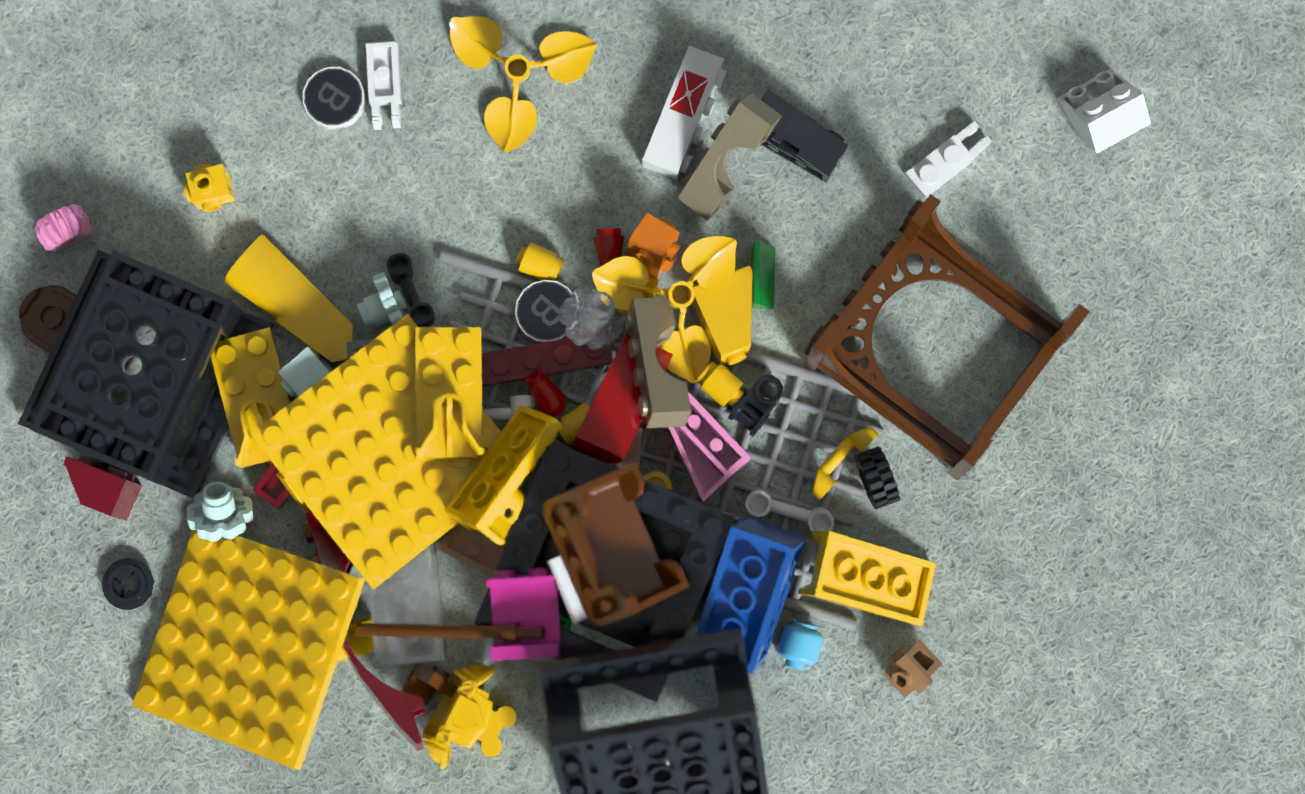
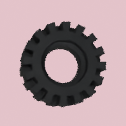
[854,446,900,509]

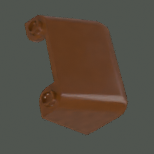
[543,462,689,625]

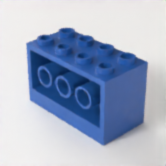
[695,515,807,674]

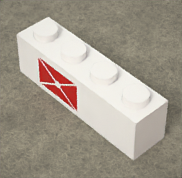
[642,46,727,180]

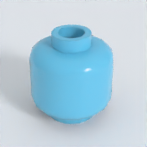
[777,619,824,670]

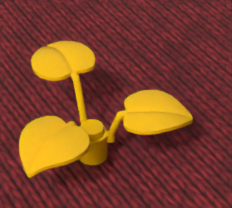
[450,16,597,152]
[592,236,737,383]

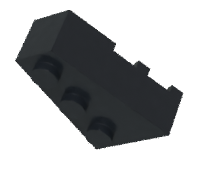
[761,89,848,183]

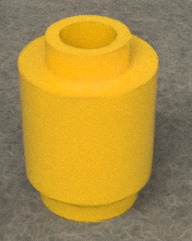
[515,242,564,281]
[697,361,745,408]
[559,402,590,446]

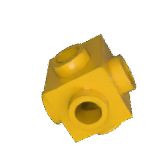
[183,164,236,212]

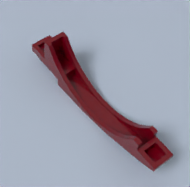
[302,512,426,751]

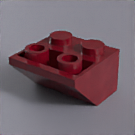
[64,454,142,521]

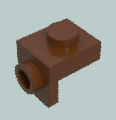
[401,663,458,706]

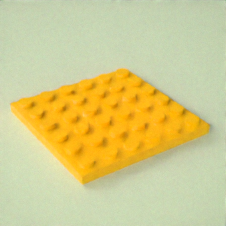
[250,314,501,590]
[132,530,365,770]

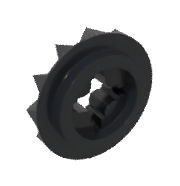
[102,558,155,610]

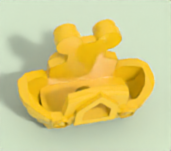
[421,663,517,770]

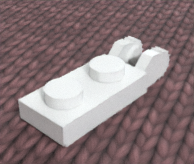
[366,41,402,130]
[905,121,992,199]

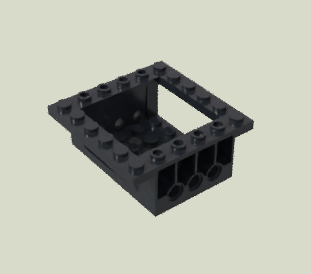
[18,250,274,499]
[473,441,735,702]
[538,629,768,794]

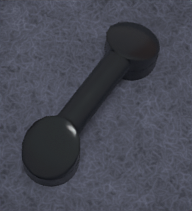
[386,253,435,327]

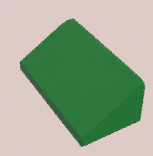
[751,241,775,309]

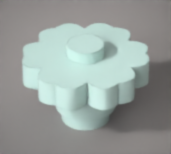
[357,271,407,328]
[186,481,254,542]

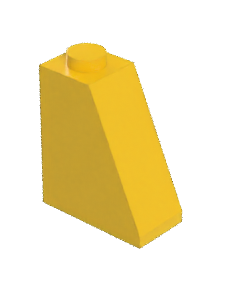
[692,265,752,365]

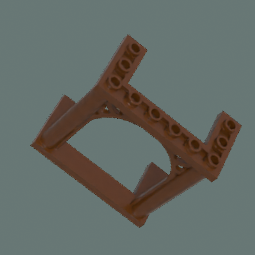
[804,194,1090,480]

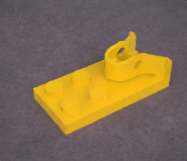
[211,327,291,468]
[415,327,484,459]
[444,405,562,545]
[798,530,936,626]

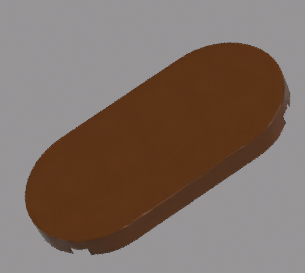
[19,285,134,371]

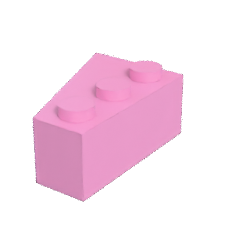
[667,392,751,504]

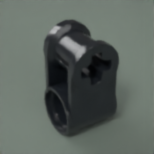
[728,375,783,437]

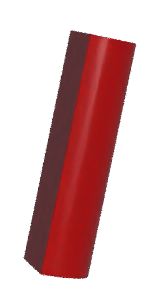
[572,333,673,464]

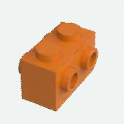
[626,212,680,278]

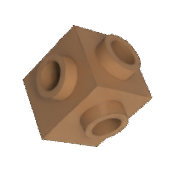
[882,639,942,698]

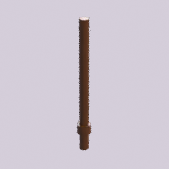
[355,622,546,643]

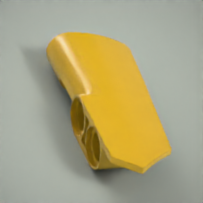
[224,235,353,363]

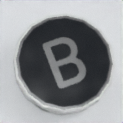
[303,67,365,129]
[515,280,579,343]

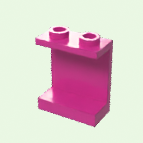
[486,568,562,661]

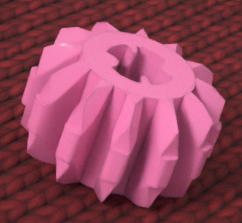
[34,204,92,252]

